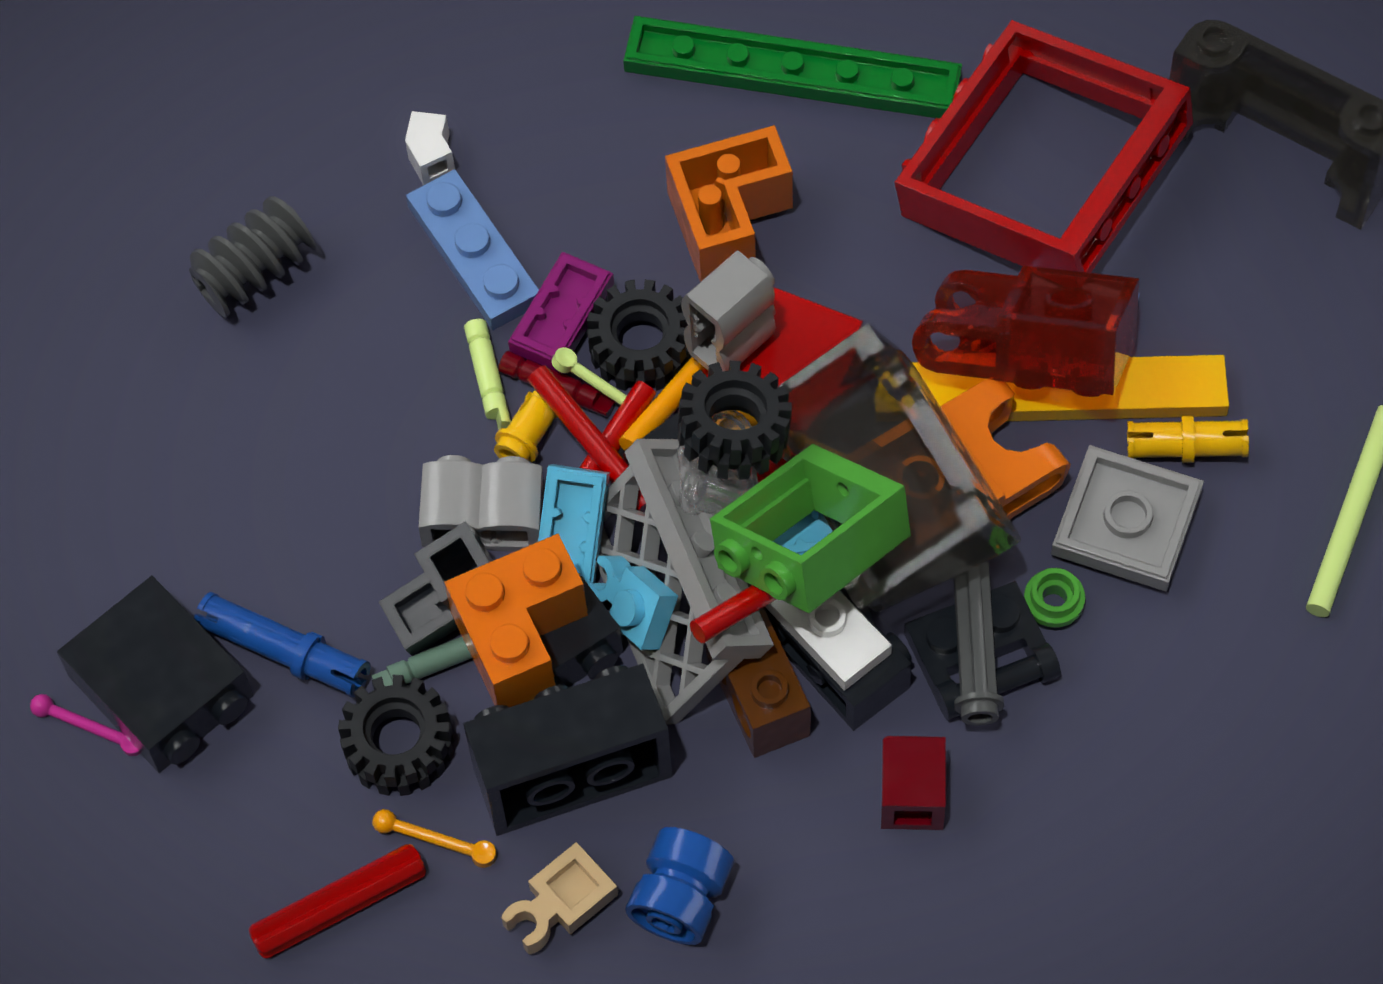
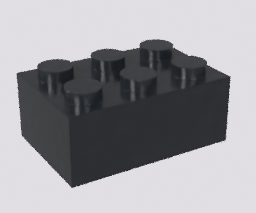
[463,663,672,836]

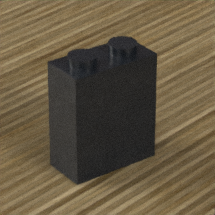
[57,575,253,774]

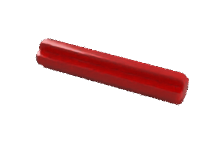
[249,844,426,958]

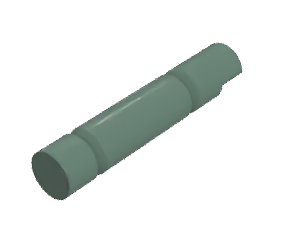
[371,636,472,686]

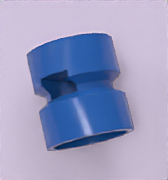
[625,827,734,945]

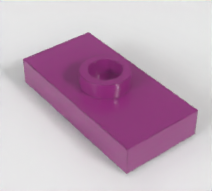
[508,251,614,373]

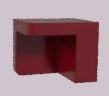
[881,736,946,830]

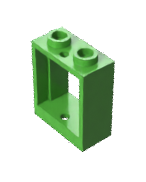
[710,444,911,613]

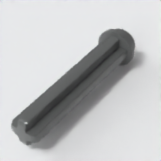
[951,535,1004,726]

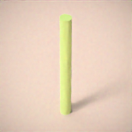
[1306,405,1383,617]

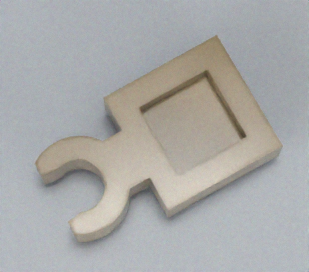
[501,842,618,954]

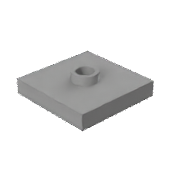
[1051,445,1204,592]

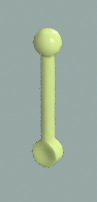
[551,347,627,405]

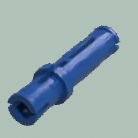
[194,592,371,697]

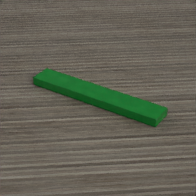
[623,15,962,118]

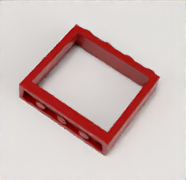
[895,20,1193,290]

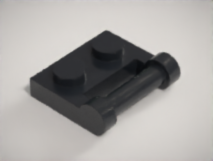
[904,581,1061,720]

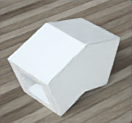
[405,111,455,185]

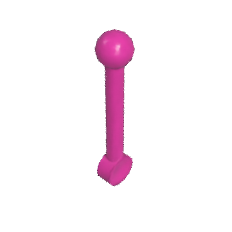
[30,694,140,756]

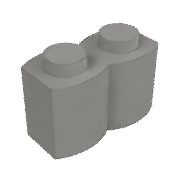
[681,250,776,371]
[419,455,544,551]

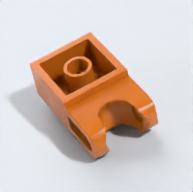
[845,376,1070,586]

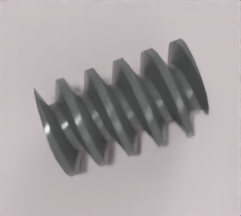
[189,196,317,318]

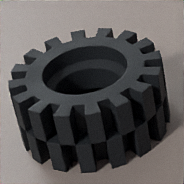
[587,279,691,391]
[677,360,792,480]
[338,675,454,796]

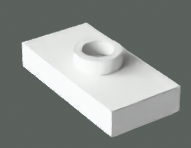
[765,590,892,691]

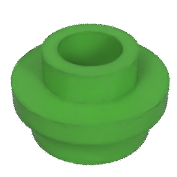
[1024,568,1085,628]

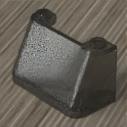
[1169,20,1383,230]
[756,323,1021,612]

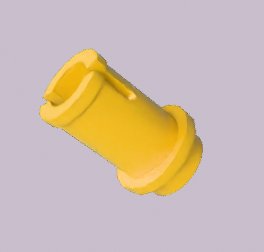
[494,391,557,462]

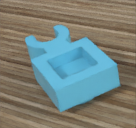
[589,555,678,650]

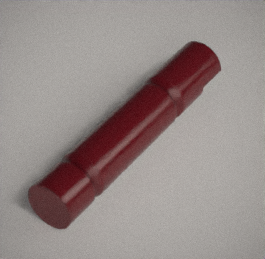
[498,351,616,417]

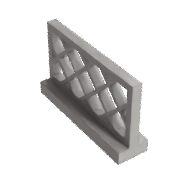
[598,439,774,724]

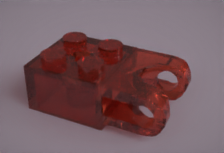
[912,265,1139,397]

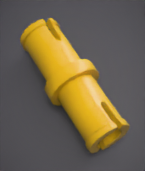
[1127,416,1249,463]

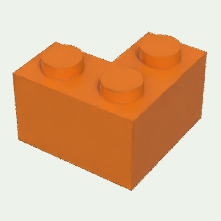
[665,125,793,282]
[444,534,588,707]

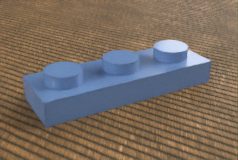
[406,169,539,331]

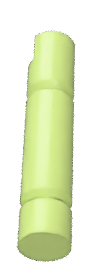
[464,319,511,430]

